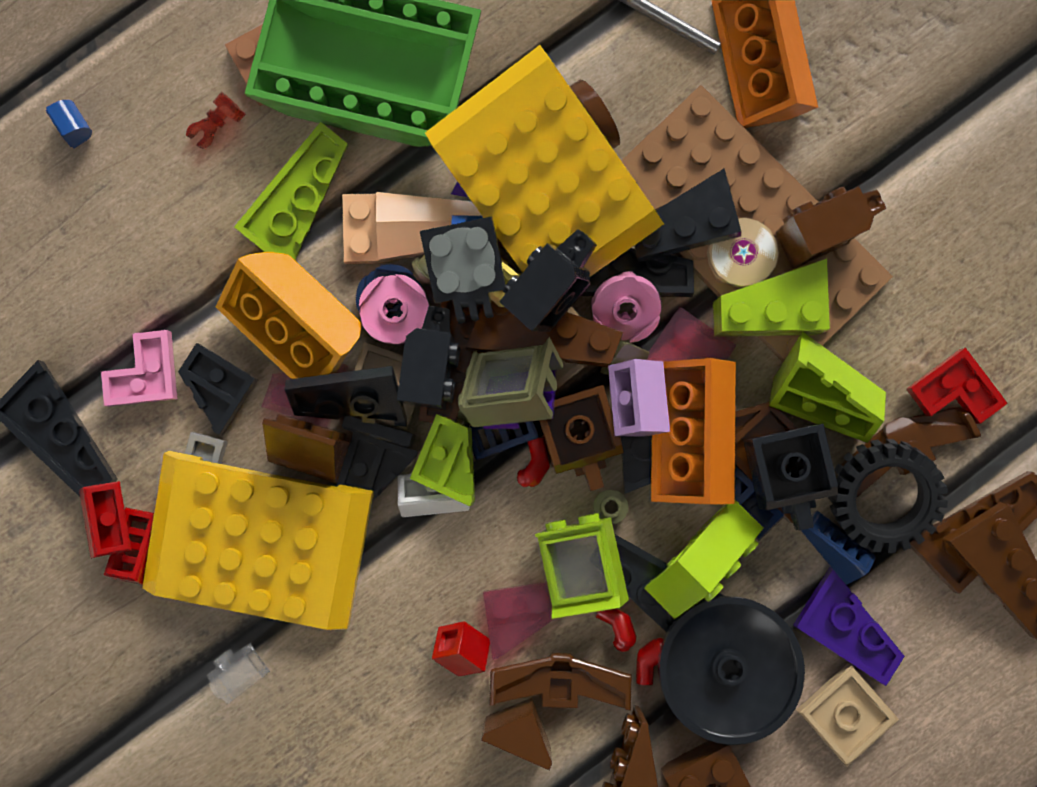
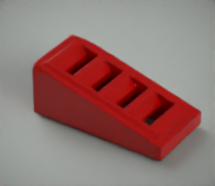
[103,507,154,585]

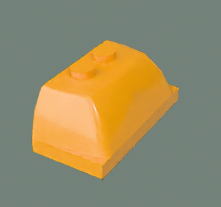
[215,252,362,379]

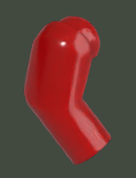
[517,437,550,487]
[595,609,637,652]
[636,638,663,685]

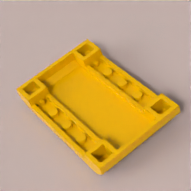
[425,45,664,277]
[142,451,374,630]

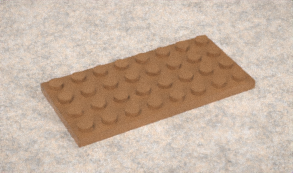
[621,85,893,362]

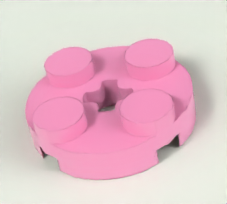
[591,271,661,342]
[359,274,429,346]

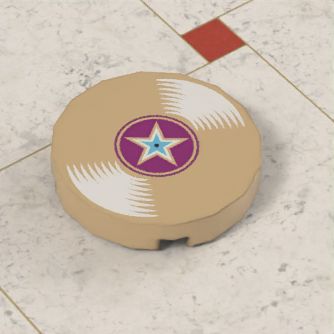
[707,218,779,288]

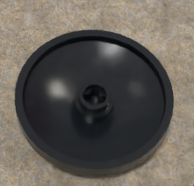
[658,596,805,745]

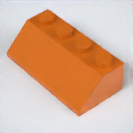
[711,0,818,128]
[651,358,736,505]

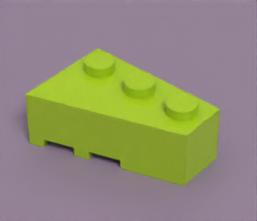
[713,259,830,337]
[769,331,886,443]
[644,500,764,619]

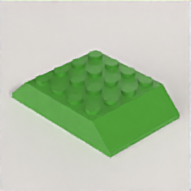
[244,0,481,147]

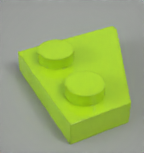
[410,414,475,506]

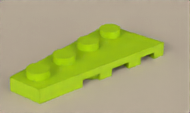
[234,122,348,260]

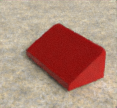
[79,481,131,559]

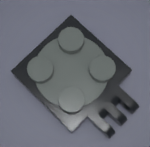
[420,216,506,324]

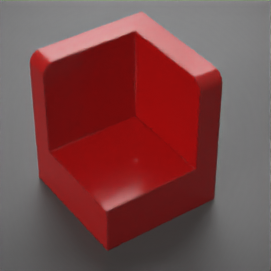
[432,621,490,676]

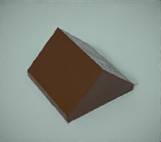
[481,698,552,771]

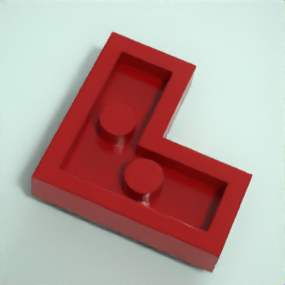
[906,348,1008,424]

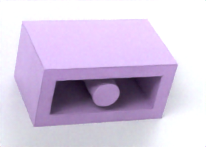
[608,359,670,437]

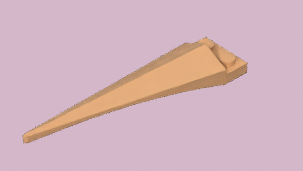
[342,192,500,264]

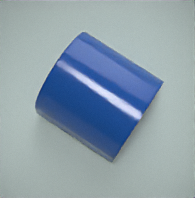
[45,100,92,148]

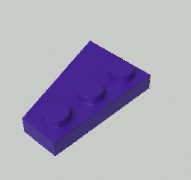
[793,567,905,686]

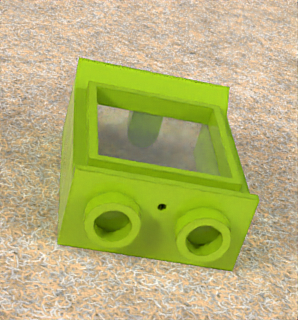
[535,513,629,619]

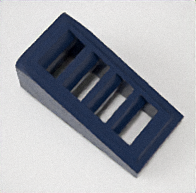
[469,420,543,460]
[801,511,876,585]

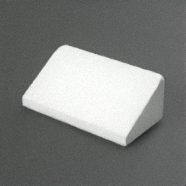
[398,474,470,517]

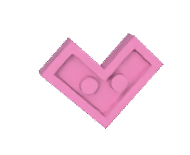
[101,330,177,407]

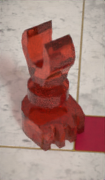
[186,91,246,149]

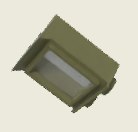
[458,337,564,427]

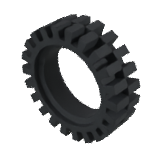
[828,439,948,553]

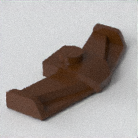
[840,407,981,497]
[489,653,632,711]

